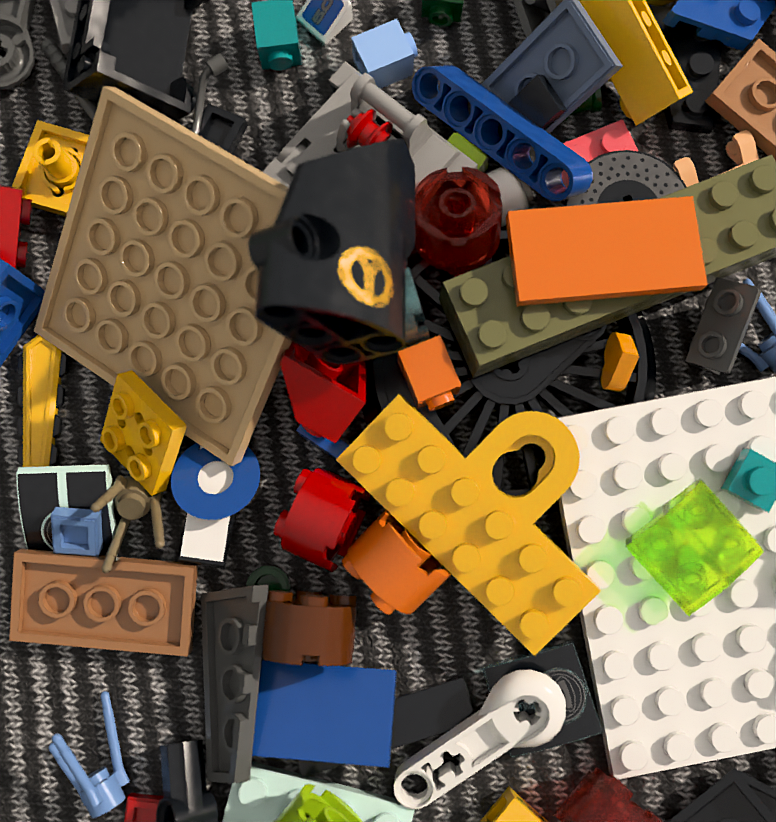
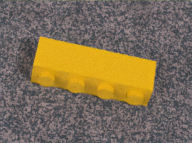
[579,0,693,126]

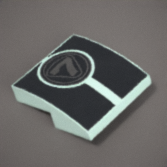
[16,464,119,556]

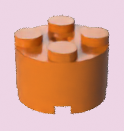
[342,510,451,615]

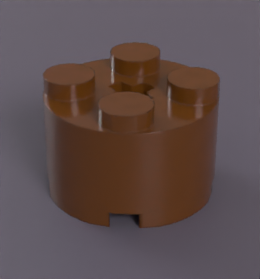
[262,590,357,666]

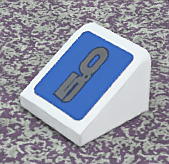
[296,0,353,45]

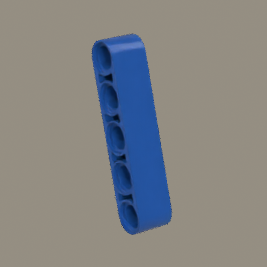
[412,65,593,201]

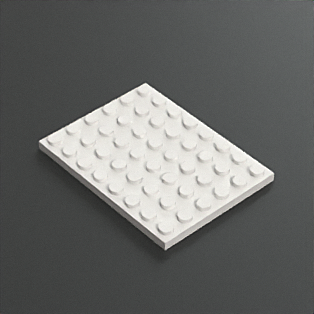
[557,376,776,780]

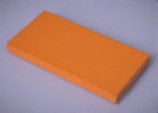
[505,196,708,306]

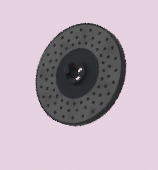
[563,150,686,207]

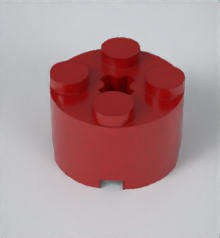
[273,467,370,572]

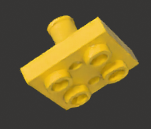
[12,120,89,217]
[100,370,187,496]

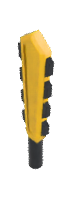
[17,335,69,467]

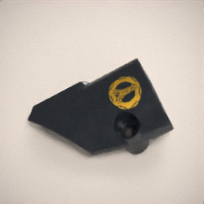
[248,138,415,365]

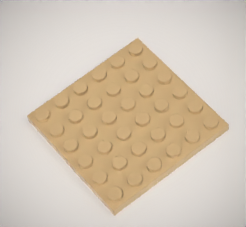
[34,86,291,467]

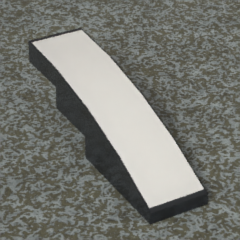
[179,442,250,569]

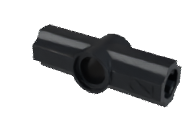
[156,740,218,822]

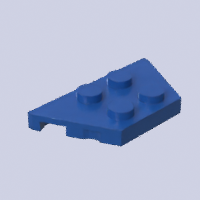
[662,0,776,51]

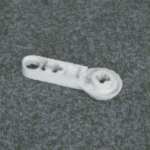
[394,670,566,809]

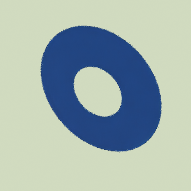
[171,443,260,520]

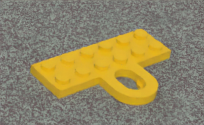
[336,394,601,656]

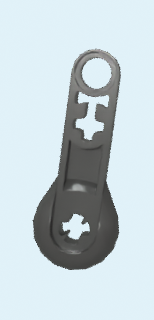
[0,0,36,90]

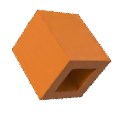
[398,335,461,411]

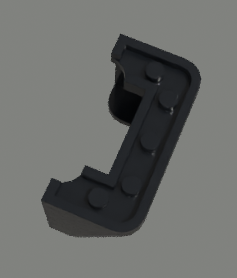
[63,0,209,120]

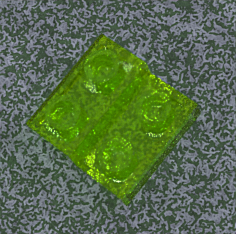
[625,478,764,616]

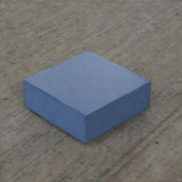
[51,507,103,557]

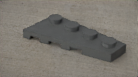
[201,585,269,784]

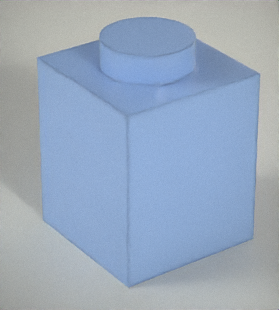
[351,19,418,89]

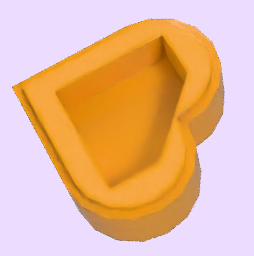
[601,332,639,392]

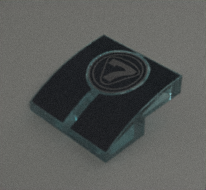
[481,641,603,757]

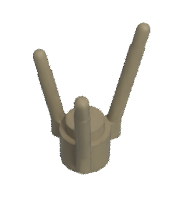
[91,475,165,573]

